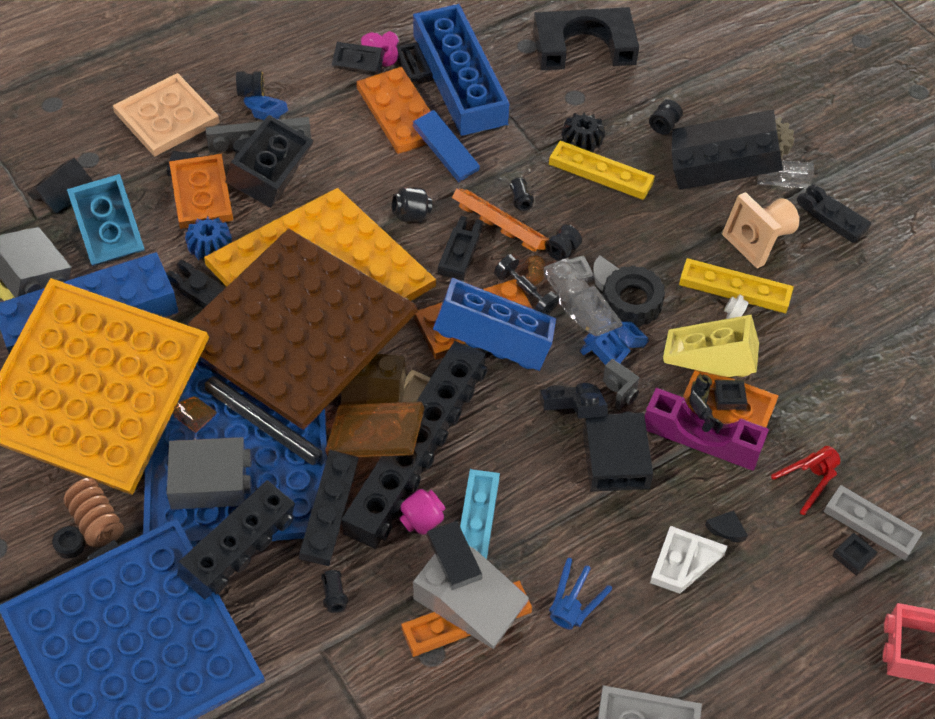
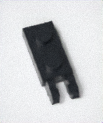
[796,184,872,243]
[438,216,483,280]
[166,260,226,308]

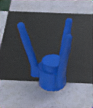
[549,558,612,630]

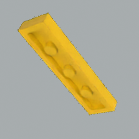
[549,141,655,200]
[679,258,794,313]

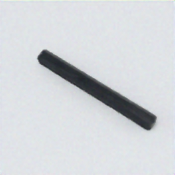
[204,376,323,465]

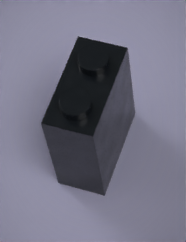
[583,412,653,492]

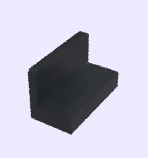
[27,157,93,214]

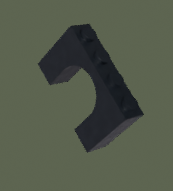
[533,7,639,71]

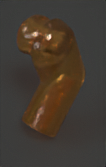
[523,255,545,292]

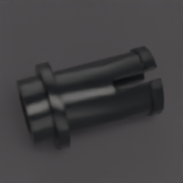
[509,177,534,211]
[321,570,348,613]

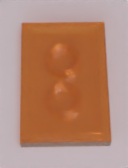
[325,401,424,457]

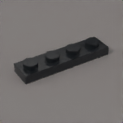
[299,450,359,566]

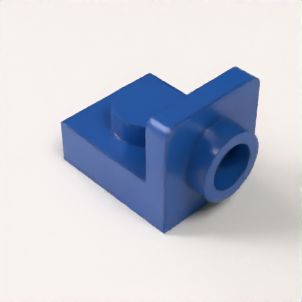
[580,326,631,365]

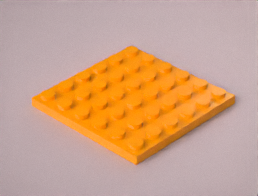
[204,188,436,301]
[0,278,209,495]

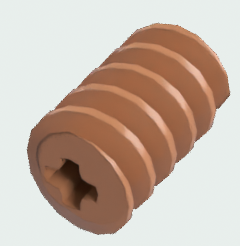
[63,477,124,547]

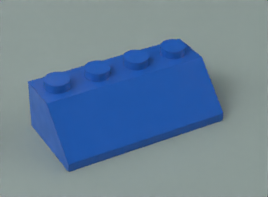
[433,278,556,371]

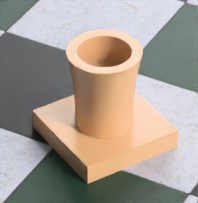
[722,192,799,268]

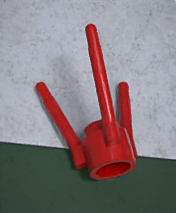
[771,446,841,515]

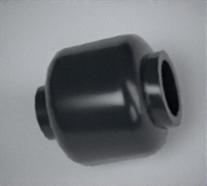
[391,187,432,222]

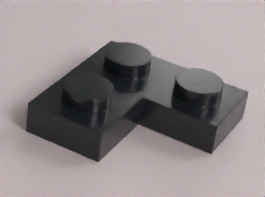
[540,383,608,419]

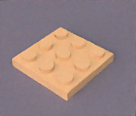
[113,73,220,157]

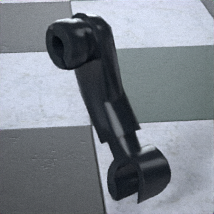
[689,374,723,434]

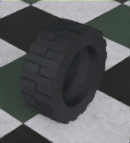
[602,266,665,327]

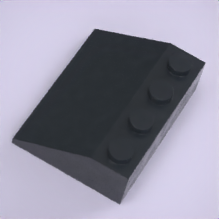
[672,109,783,190]

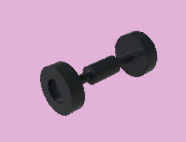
[494,254,560,315]

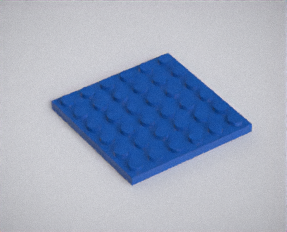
[0,518,265,719]

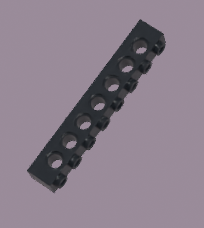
[342,341,488,549]

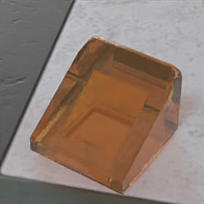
[173,396,217,433]

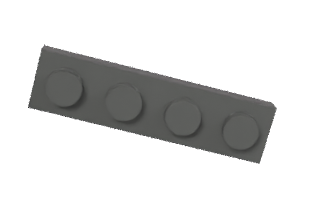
[206,117,311,153]

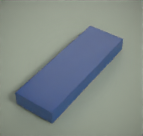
[412,110,480,183]

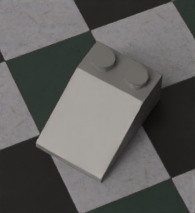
[413,546,529,649]

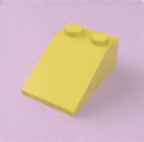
[663,315,759,377]

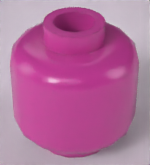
[399,489,446,535]

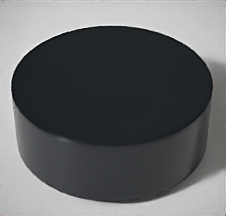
[52,526,86,559]

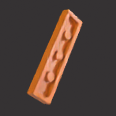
[452,188,549,252]
[401,581,532,657]

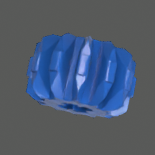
[185,216,232,261]

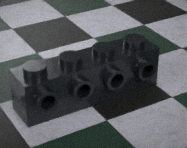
[177,480,295,600]

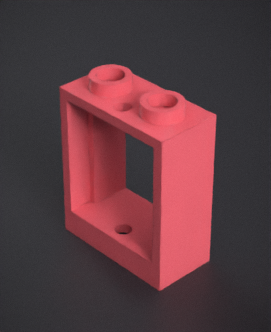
[883,603,935,684]

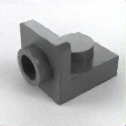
[603,358,640,410]

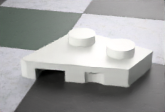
[650,526,727,594]

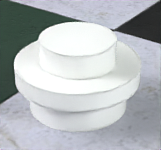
[724,295,748,319]

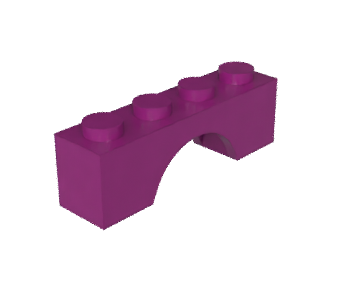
[645,388,769,471]

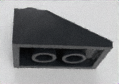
[225,115,314,208]

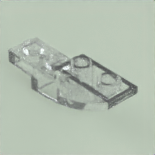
[544,258,622,336]

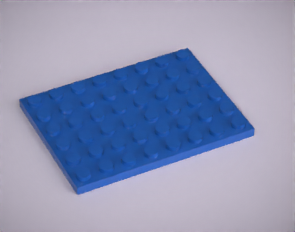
[143,360,328,547]

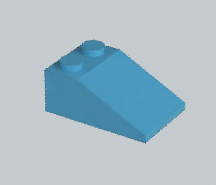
[67,174,145,266]

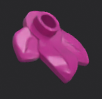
[361,31,399,67]

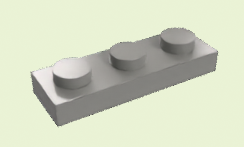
[824,485,922,561]

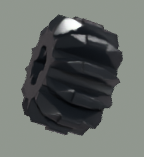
[561,112,605,153]

